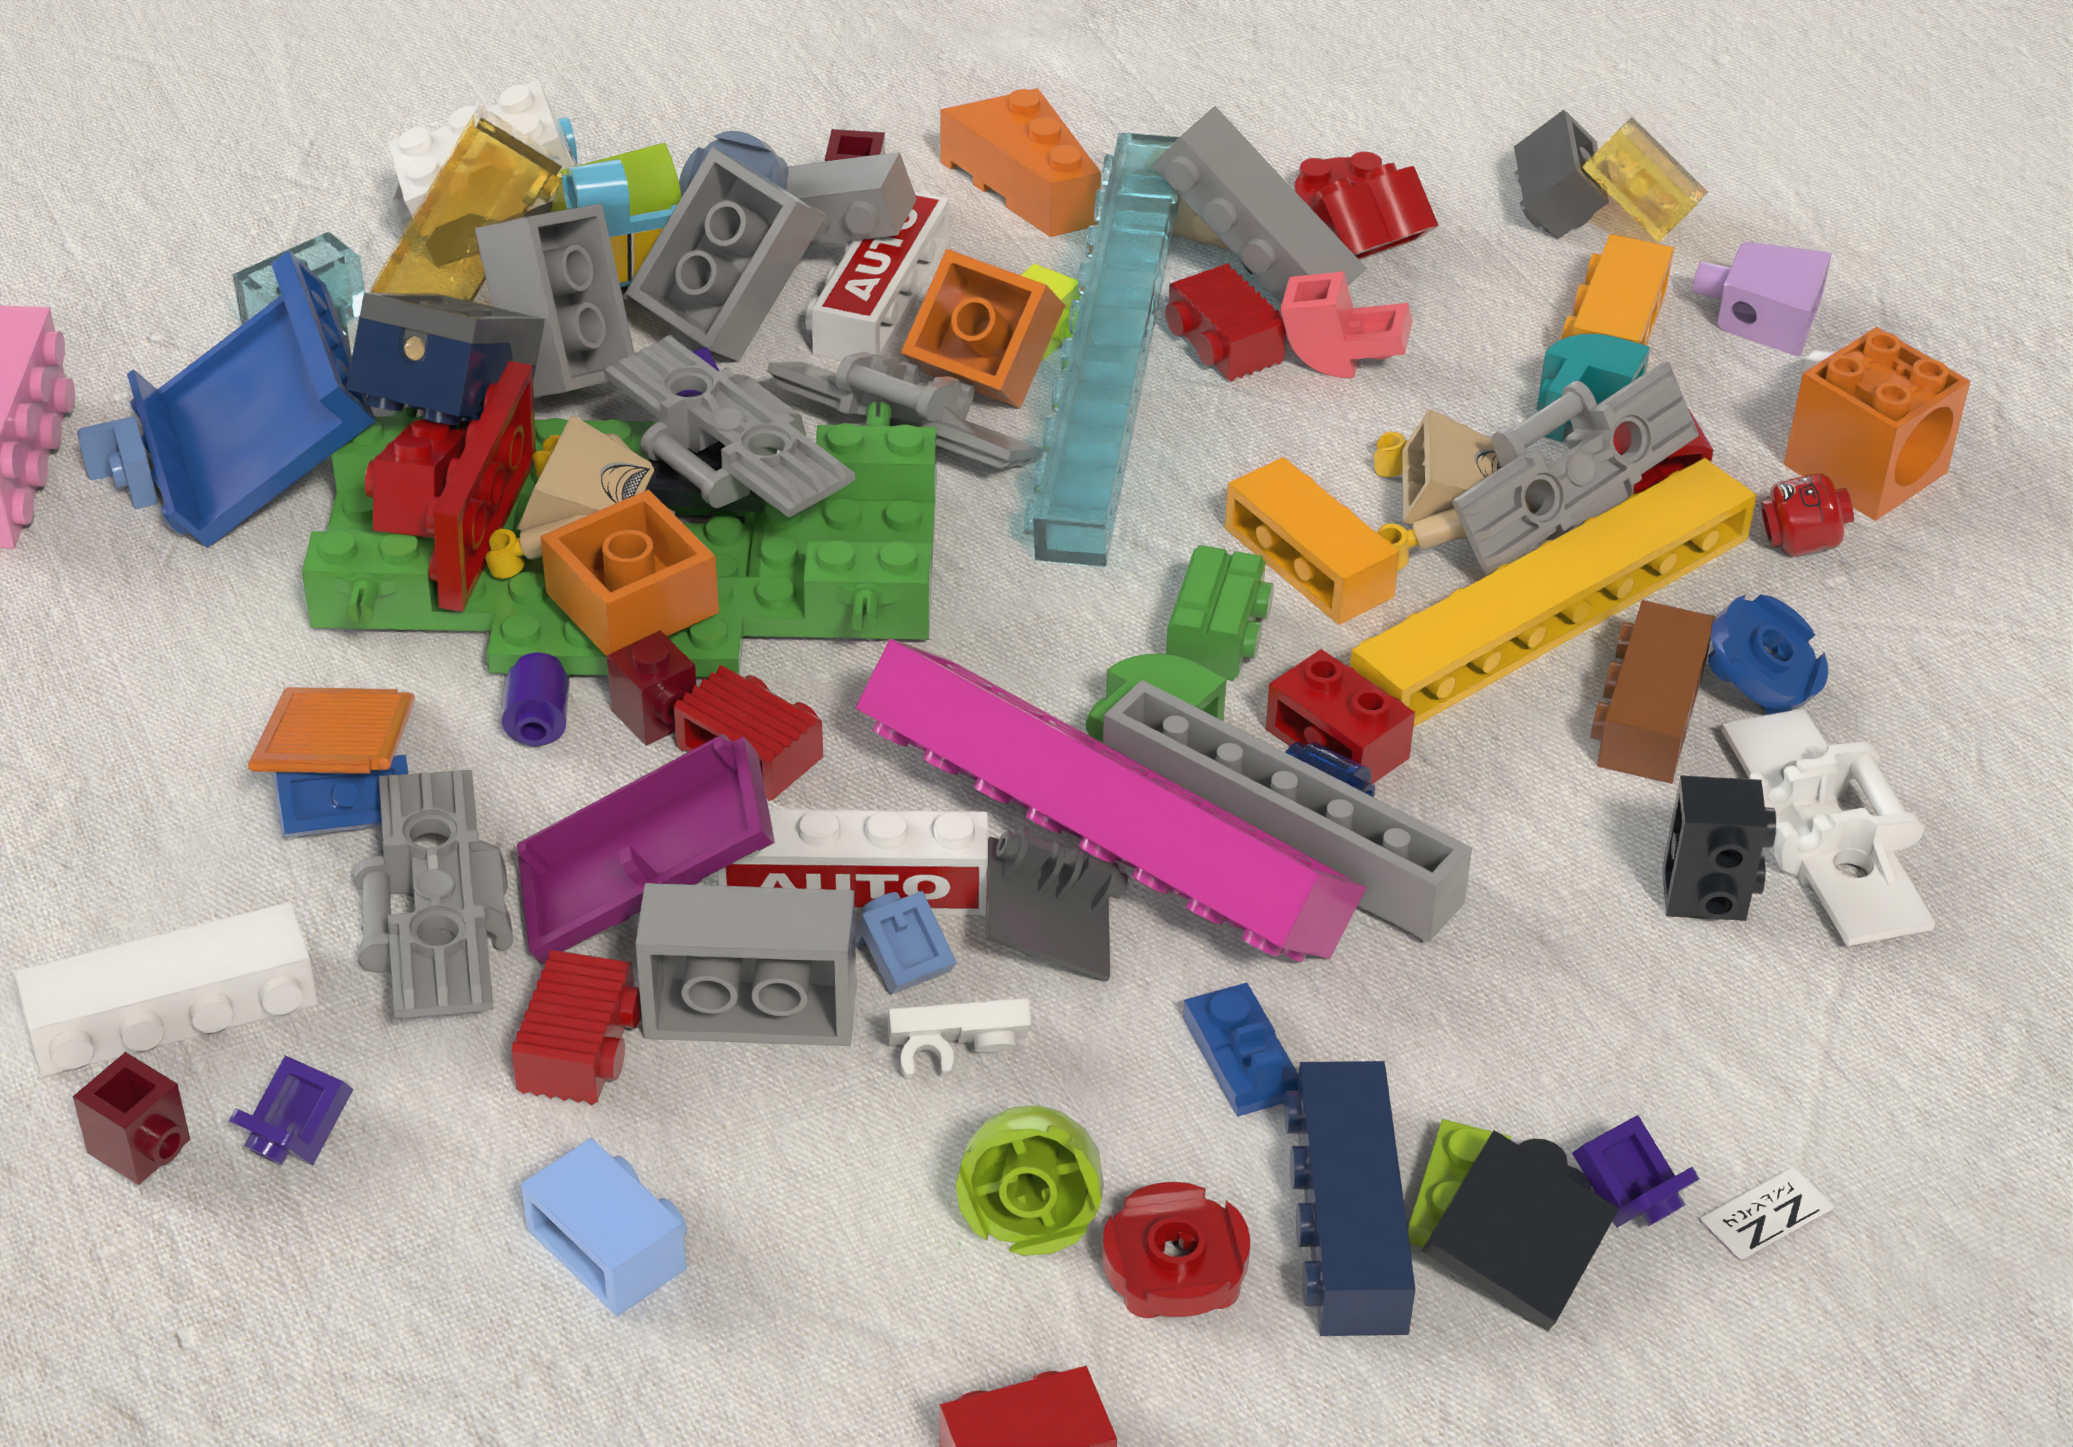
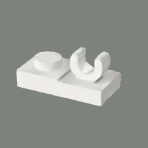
[886,998,1031,1079]

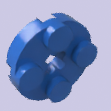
[1708,594,1828,715]

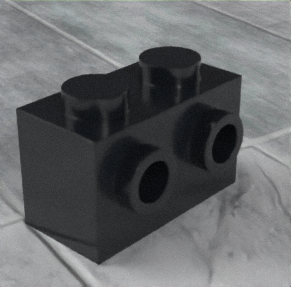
[1662,775,1776,921]

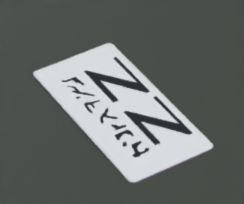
[1700,1167,1835,1260]

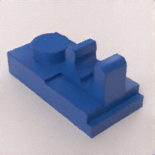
[273,754,409,837]
[1183,982,1299,1117]

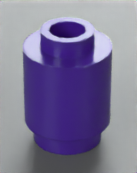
[502,652,570,746]

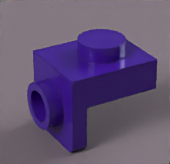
[229,1055,354,1166]
[1572,1115,1700,1228]

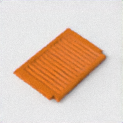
[248,687,416,773]

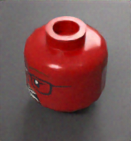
[1761,473,1854,557]

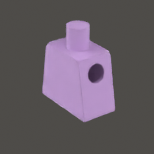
[1692,242,1832,356]

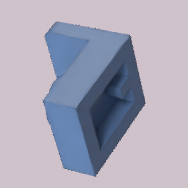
[77,416,158,509]
[855,891,957,995]

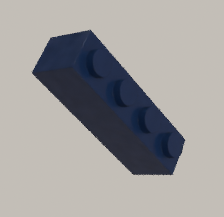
[1284,1061,1416,1336]

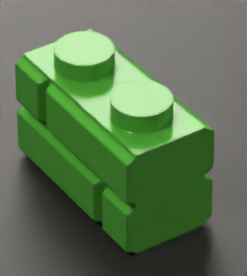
[1166,545,1274,681]

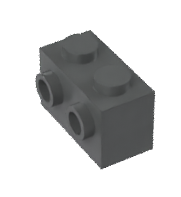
[1514,109,1609,239]

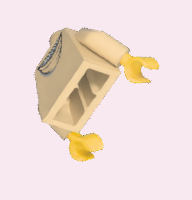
[1374,409,1536,571]
[485,415,675,579]

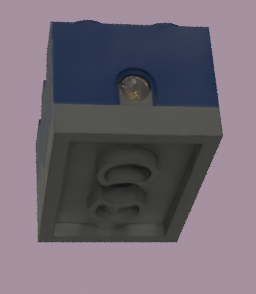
[346,293,545,425]

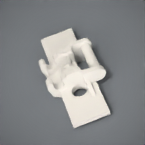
[1721,708,1935,946]

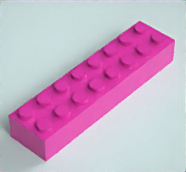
[855,638,1367,962]

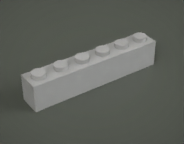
[1103,680,1472,942]

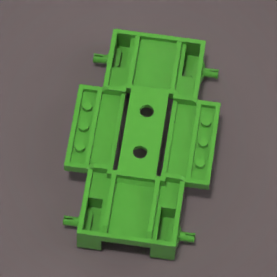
[302,402,937,677]

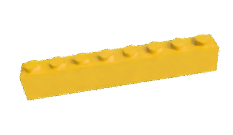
[1350,458,1757,727]

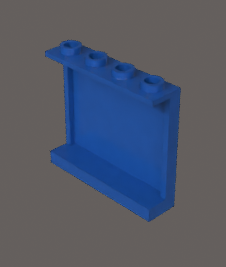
[127,250,376,548]

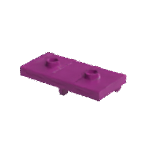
[517,734,775,964]

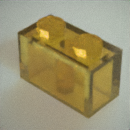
[1582,117,1708,243]

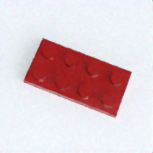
[426,361,536,612]

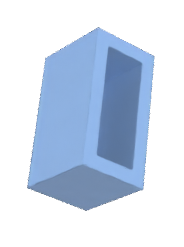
[521,1138,687,1317]

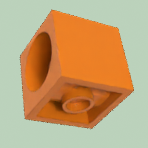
[1783,327,1971,521]

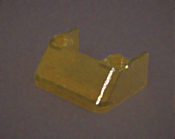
[368,105,564,302]

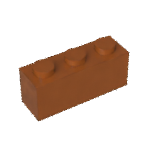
[1590,600,1716,784]

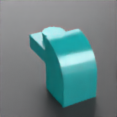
[1537,334,1650,442]

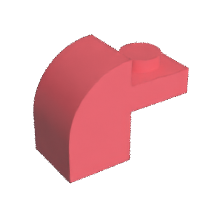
[1280,271,1413,378]

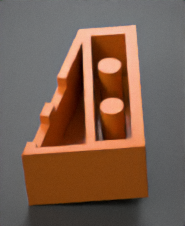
[940,88,1101,237]

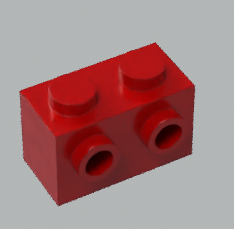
[365,419,467,538]
[1265,649,1415,791]

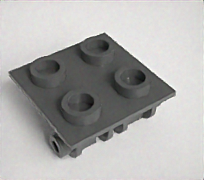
[986,829,1128,981]

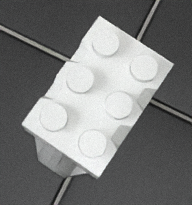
[388,79,577,268]

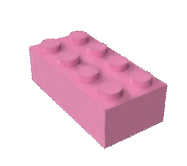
[0,306,75,549]

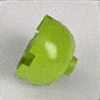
[955,1105,1104,1256]

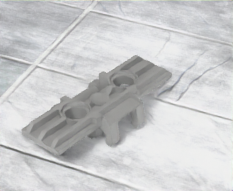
[604,335,855,518]
[767,352,1044,468]
[1452,362,1699,576]
[355,770,513,1019]

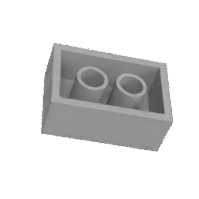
[625,147,826,361]
[475,204,635,398]
[635,883,857,1046]

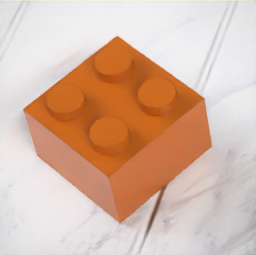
[901,249,1066,409]
[540,490,719,655]

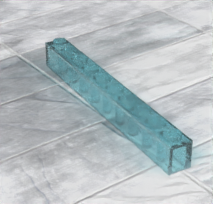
[1024,132,1181,567]

